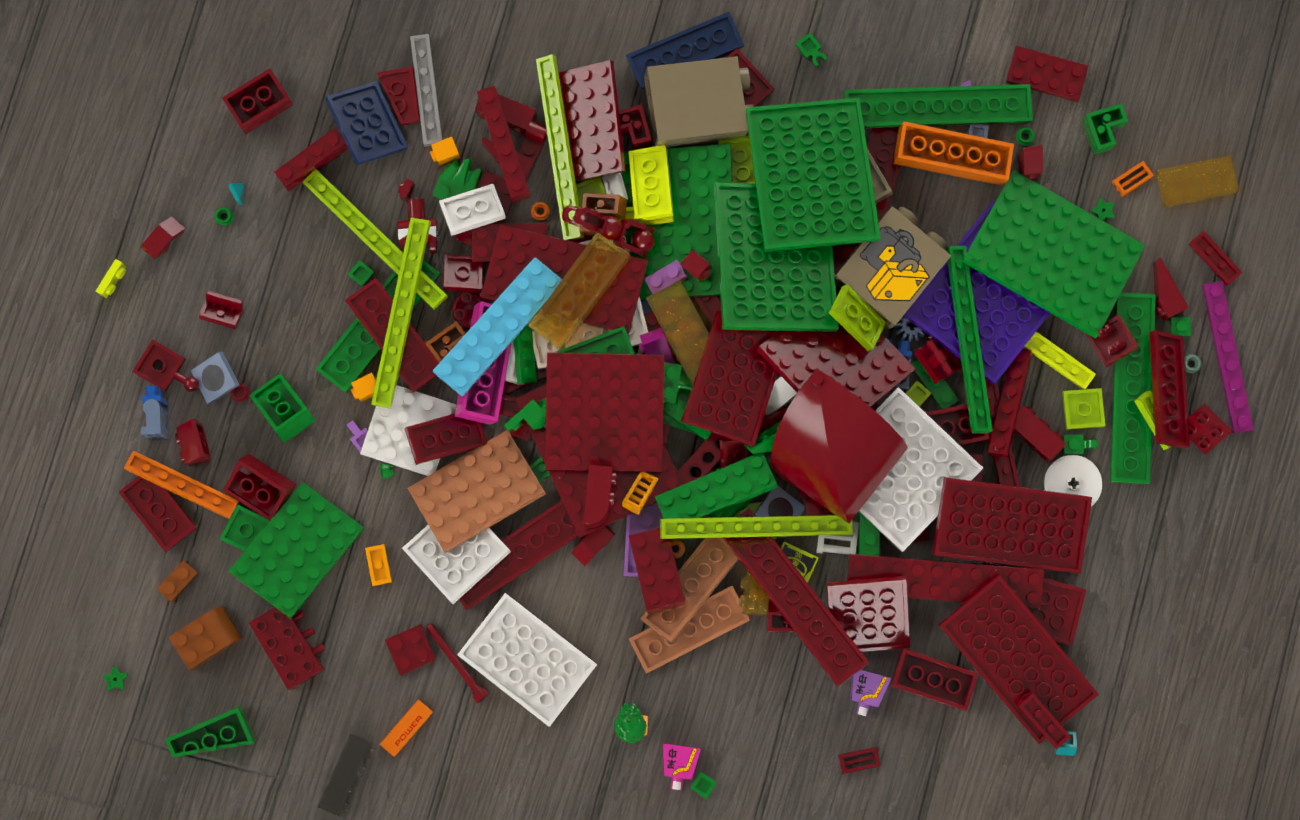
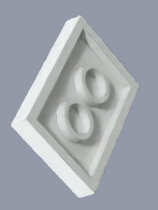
[439,184,506,236]

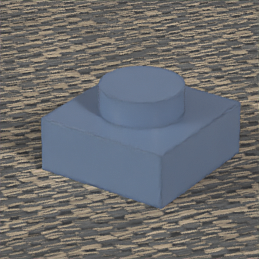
[968,124,989,138]

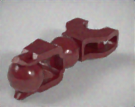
[562,206,656,257]

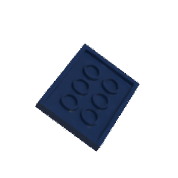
[325,81,408,166]

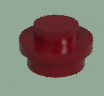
[230,383,250,402]

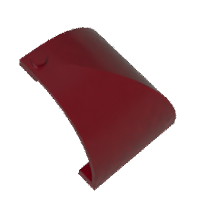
[771,368,908,524]

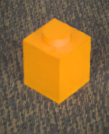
[430,137,460,167]
[350,373,376,402]

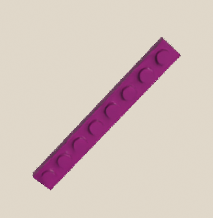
[1202,281,1254,434]

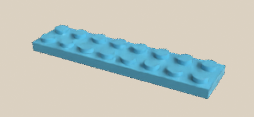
[433,257,564,397]

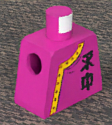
[663,743,701,790]

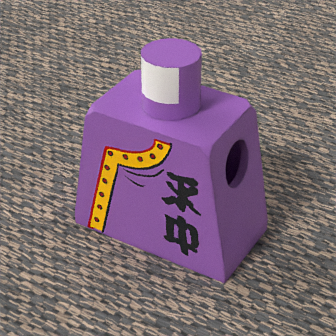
[850,670,891,717]

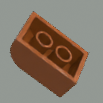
[168,606,243,671]

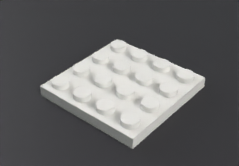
[360,385,456,476]
[402,525,511,604]

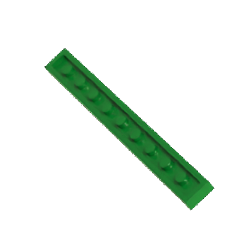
[946,246,992,433]

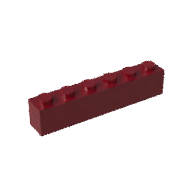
[477,86,530,203]

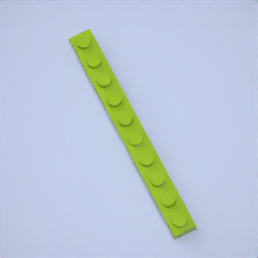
[536,54,584,241]
[303,169,448,310]
[371,218,431,409]
[660,515,853,539]

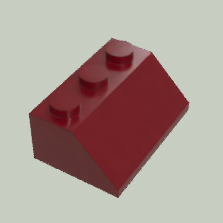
[223,454,296,521]

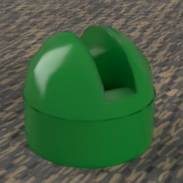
[380,463,395,479]

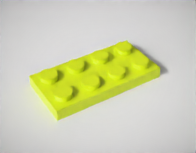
[629,145,674,222]

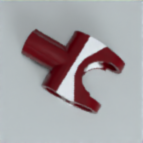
[398,198,438,254]

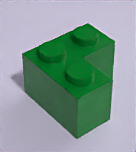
[1082,103,1128,155]

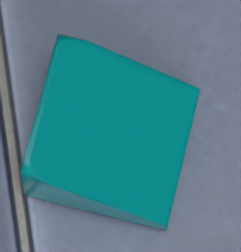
[1055,731,1077,756]

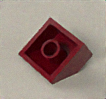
[175,419,212,467]

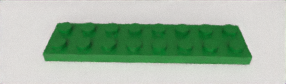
[315,260,441,393]

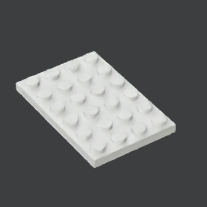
[457,593,597,727]

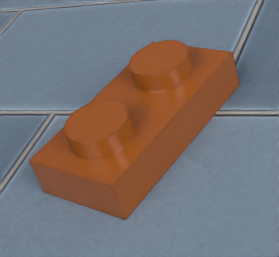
[157,560,199,602]

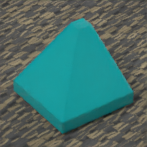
[228,183,244,206]

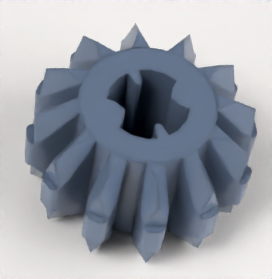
[894,316,925,343]

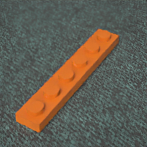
[124,450,239,519]

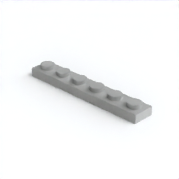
[410,34,442,147]

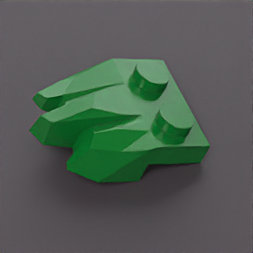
[432,158,482,200]

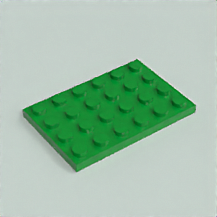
[229,482,364,619]

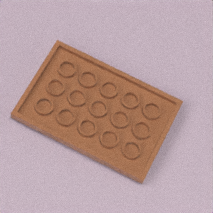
[408,430,546,553]

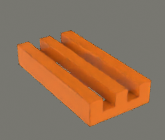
[1111,160,1154,197]

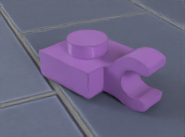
[347,420,368,453]

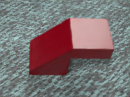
[141,216,185,259]
[571,526,615,566]

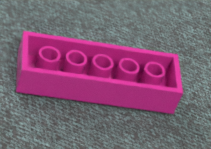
[454,301,511,425]

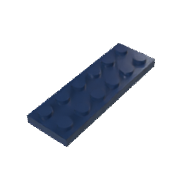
[626,12,744,90]

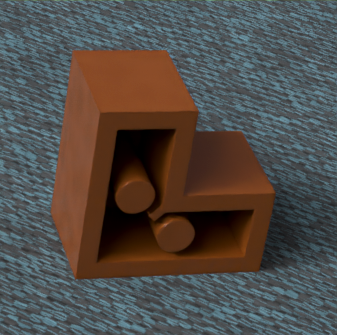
[579,193,627,236]
[425,321,465,363]

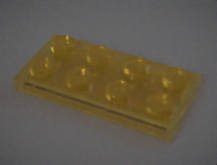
[1156,155,1239,208]

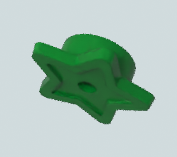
[1091,198,1115,221]
[102,666,128,691]

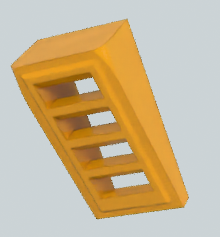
[622,471,658,515]

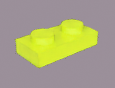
[96,259,127,298]

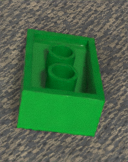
[249,373,316,443]

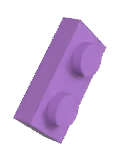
[645,260,687,296]

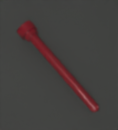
[426,623,489,703]

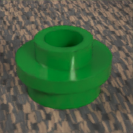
[1016,127,1035,146]
[214,207,234,226]

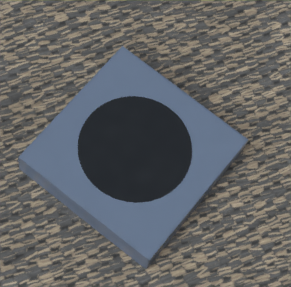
[191,352,240,404]
[754,485,805,539]

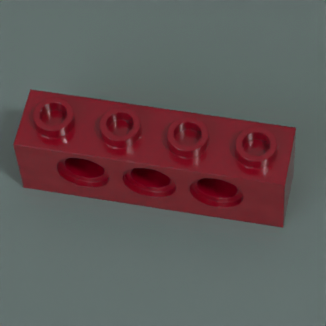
[677,433,726,485]

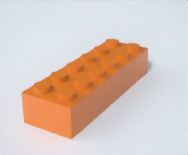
[893,121,1014,186]

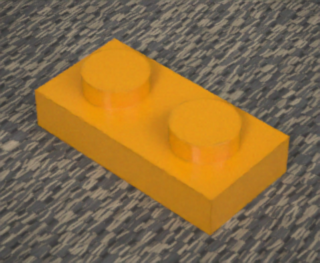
[365,544,392,586]

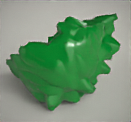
[614,703,647,744]

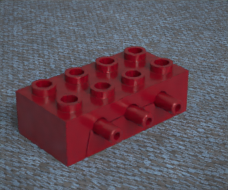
[249,607,325,690]

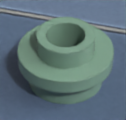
[1184,354,1201,374]

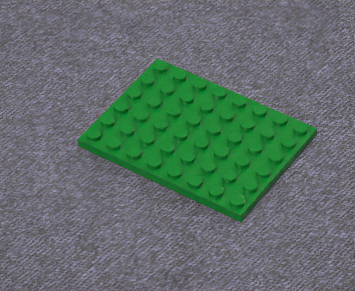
[746,98,881,252]
[621,144,733,301]
[962,170,1146,339]
[714,182,839,332]

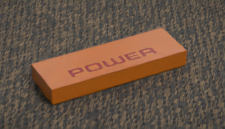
[380,699,433,757]

